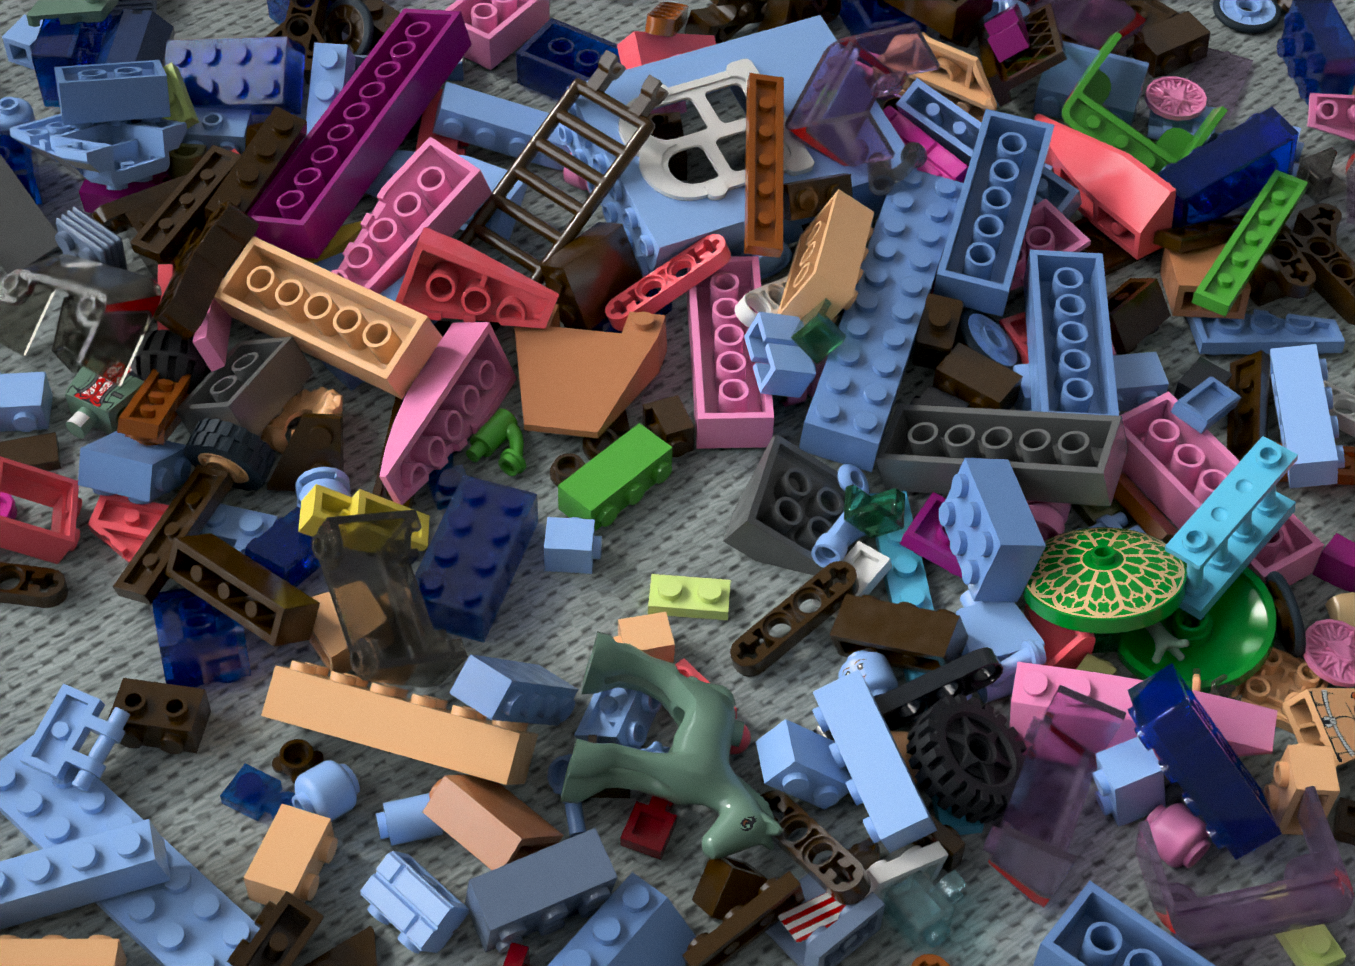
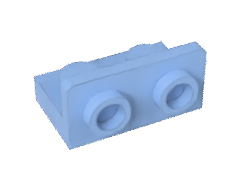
[574,688,661,750]

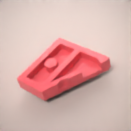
[88,494,169,563]

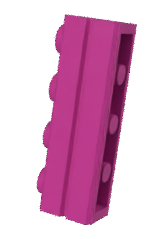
[883,106,968,183]

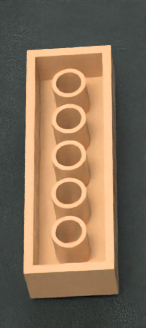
[214,236,443,399]
[261,660,538,785]

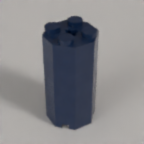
[95,9,178,124]

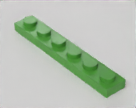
[1191,169,1308,317]

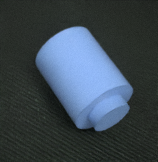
[376,793,443,846]

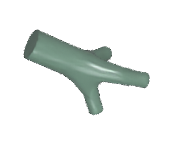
[1145,621,1189,663]

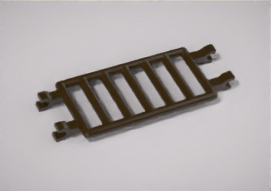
[457,50,669,333]

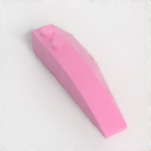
[332,137,492,294]

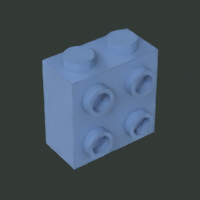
[78,431,191,504]

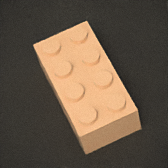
[777,189,874,342]

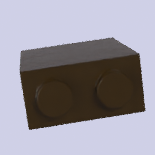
[540,222,643,330]

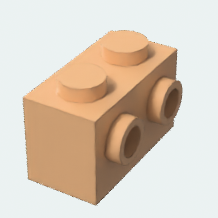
[1263,743,1340,835]
[244,804,338,905]

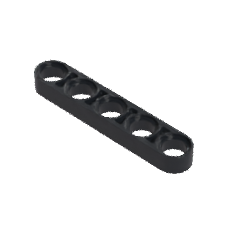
[813,647,1003,741]

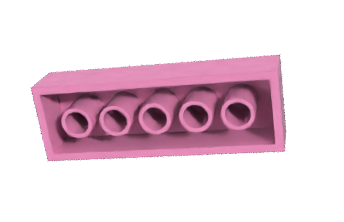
[686,256,774,449]
[1120,391,1324,585]

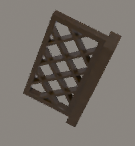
[976,3,1067,107]

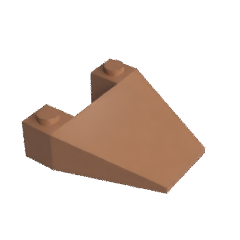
[514,304,667,438]

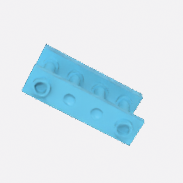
[1165,436,1298,620]

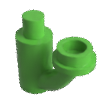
[466,408,526,476]

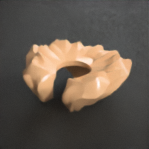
[261,387,343,454]

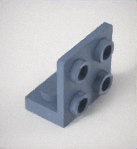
[765,874,885,966]

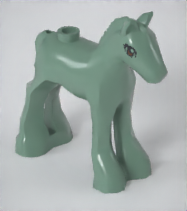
[560,631,783,859]

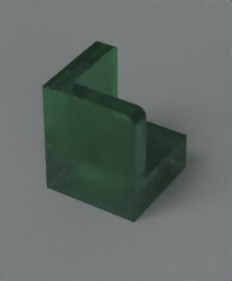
[791,298,846,364]
[844,484,905,538]

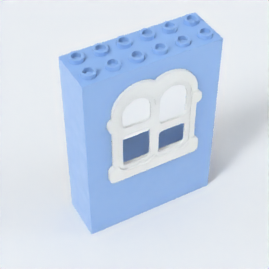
[558,15,918,278]

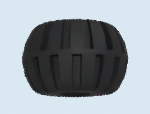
[127,329,211,394]

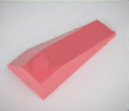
[395,227,559,329]

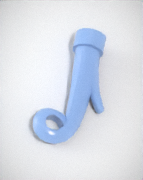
[811,464,874,568]

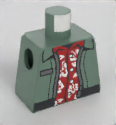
[65,351,144,439]

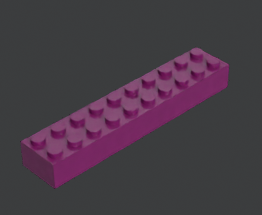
[247,8,472,259]

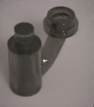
[867,142,927,196]

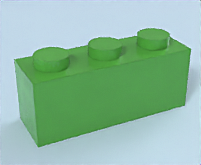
[558,423,672,531]

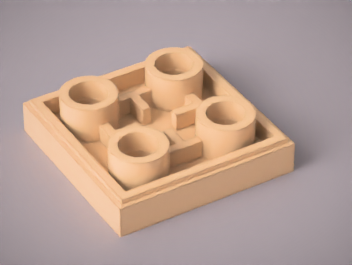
[1230,647,1329,734]

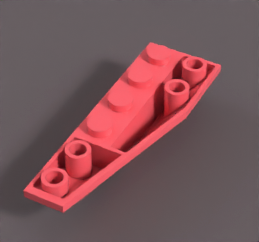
[1034,114,1176,260]

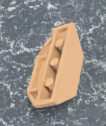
[873,33,997,122]

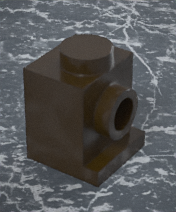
[642,395,695,457]

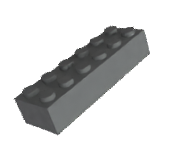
[876,404,1128,507]

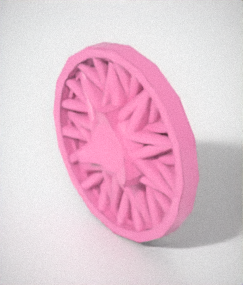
[1144,76,1207,121]
[1303,619,1355,688]

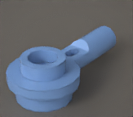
[547,754,586,838]

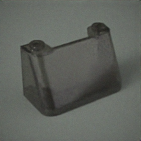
[312,509,468,689]

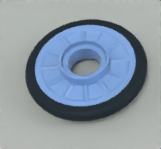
[1213,0,1281,33]
[959,309,1021,371]

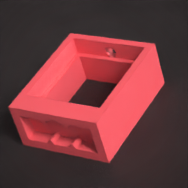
[0,456,82,564]

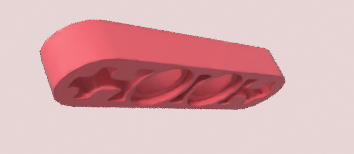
[605,234,731,331]

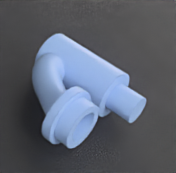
[977,639,1046,703]

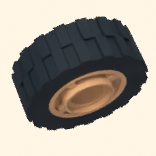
[184,418,276,491]

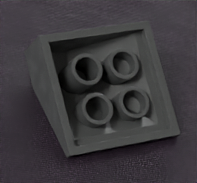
[723,434,870,576]

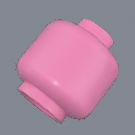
[1144,803,1211,868]

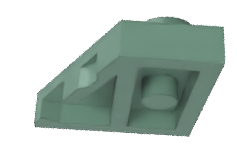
[26,0,119,27]

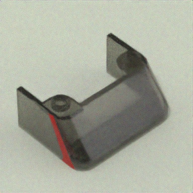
[0,254,162,387]

